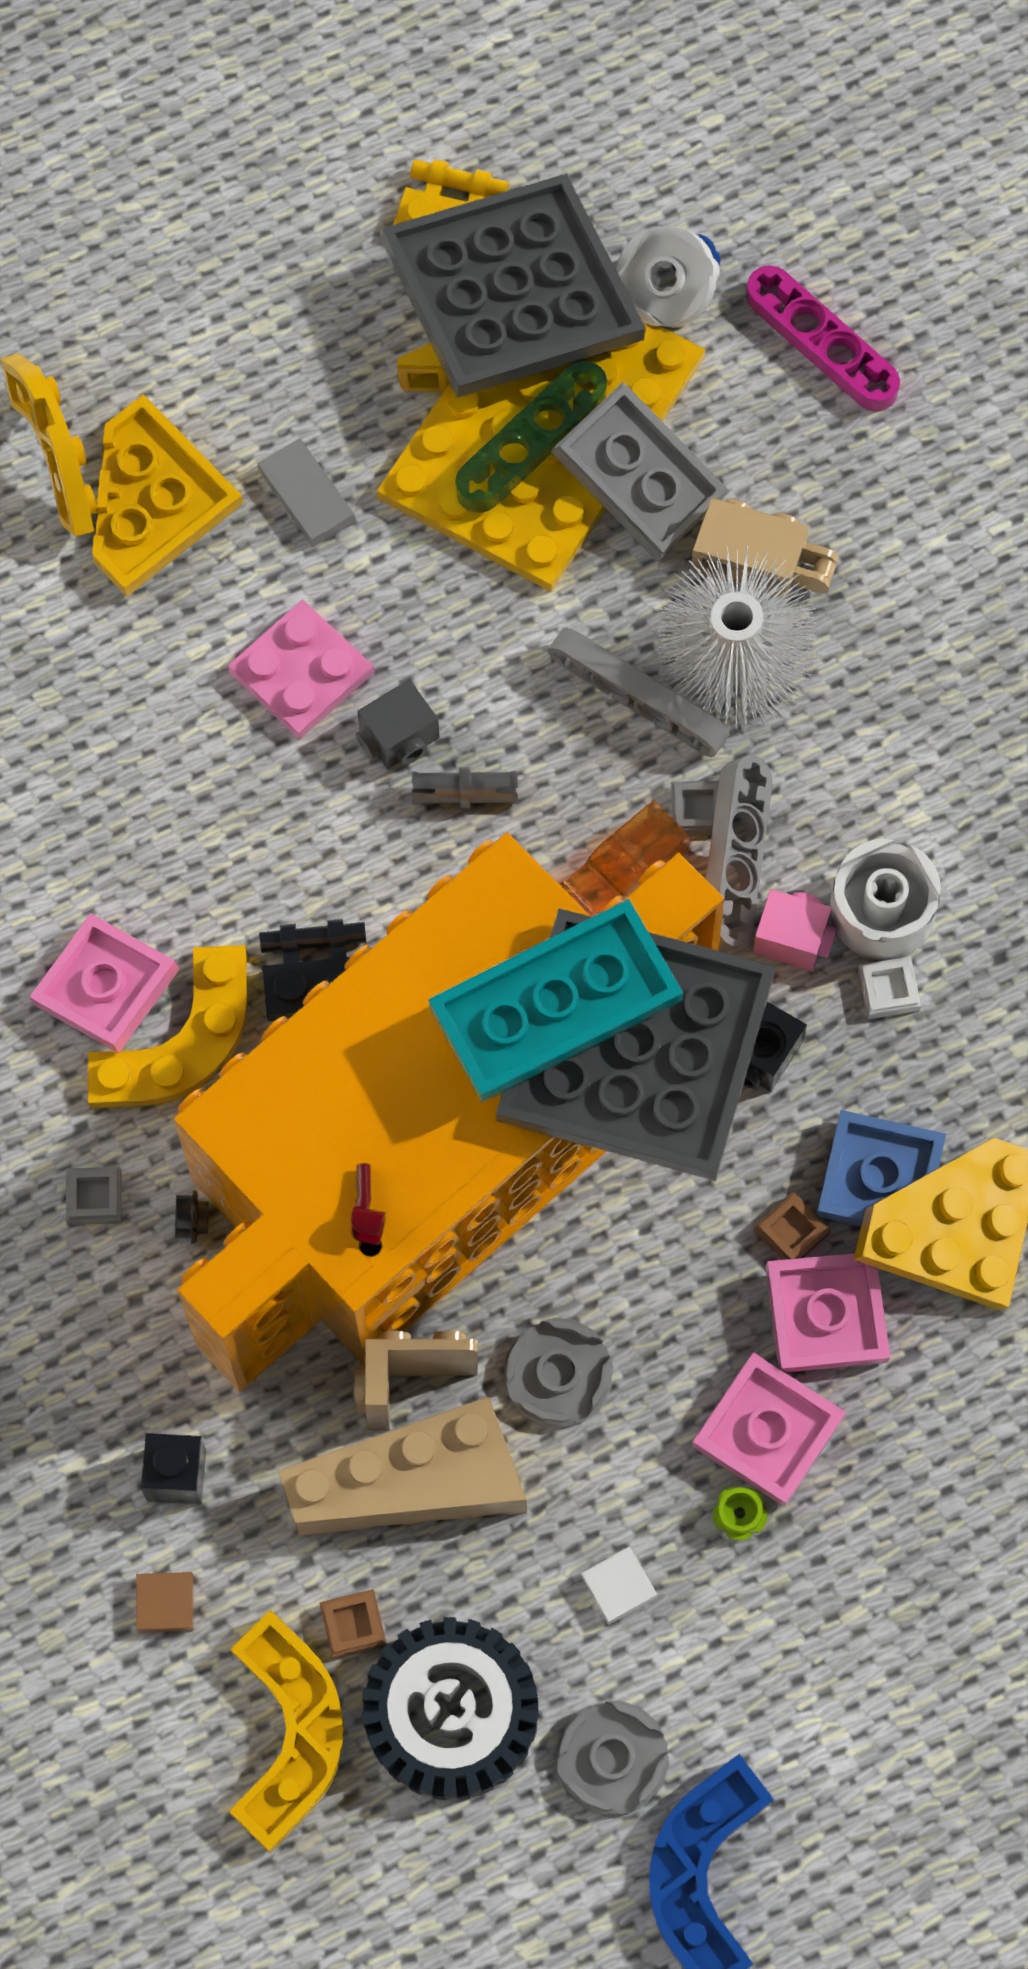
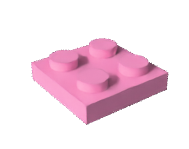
[228,599,374,740]
[30,913,179,1054]
[765,1253,890,1373]
[692,1352,846,1507]

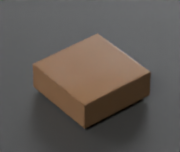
[754,1191,831,1260]
[136,1572,194,1633]
[319,1589,387,1659]

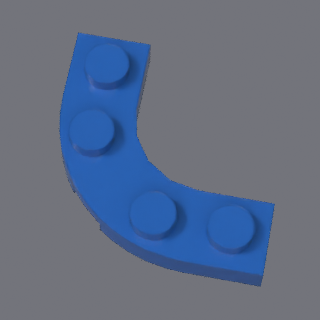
[648,1754,774,1969]

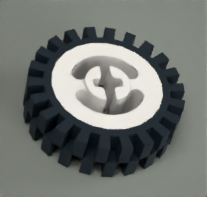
[362,1617,539,1800]

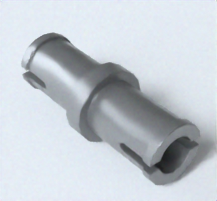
[412,767,518,808]

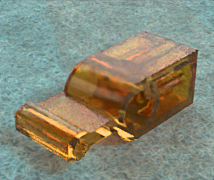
[559,800,689,917]

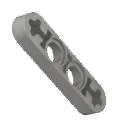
[548,628,730,757]
[706,755,772,952]

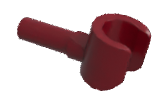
[351,1163,386,1245]

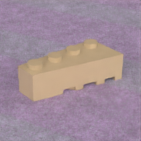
[278,1396,527,1536]

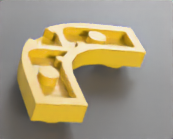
[0,353,97,537]
[88,945,248,1108]
[229,1609,344,1854]

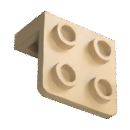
[354,1331,478,1430]

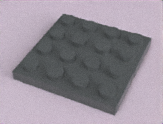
[381,173,646,398]
[496,908,776,1181]

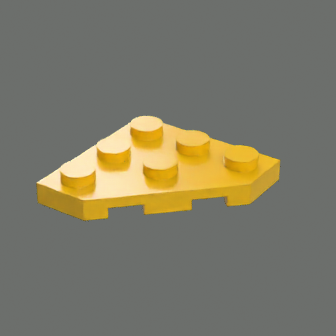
[92,394,243,597]
[854,1137,1028,1310]

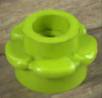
[712,1486,768,1541]

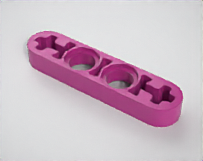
[746,265,900,412]

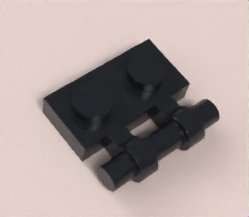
[259,919,367,1021]

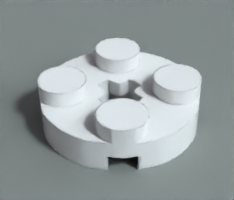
[617,226,720,328]

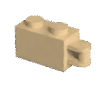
[691,497,839,599]

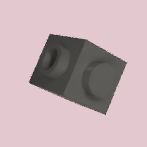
[355,679,440,770]

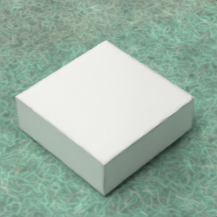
[858,956,921,1019]
[581,1546,657,1625]

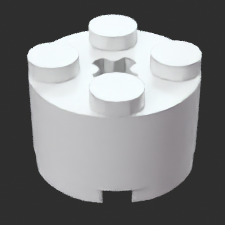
[830,839,941,961]

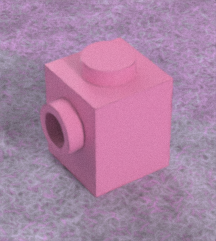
[753,889,837,972]

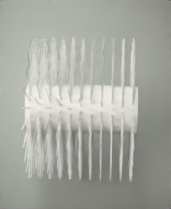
[658,546,816,729]

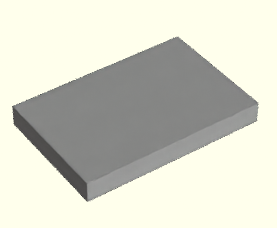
[551,382,730,562]

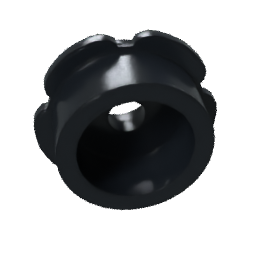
[175,1190,209,1244]

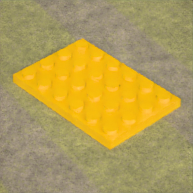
[377,323,705,592]

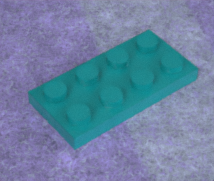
[428,899,683,1102]

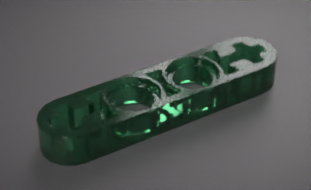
[455,361,607,513]

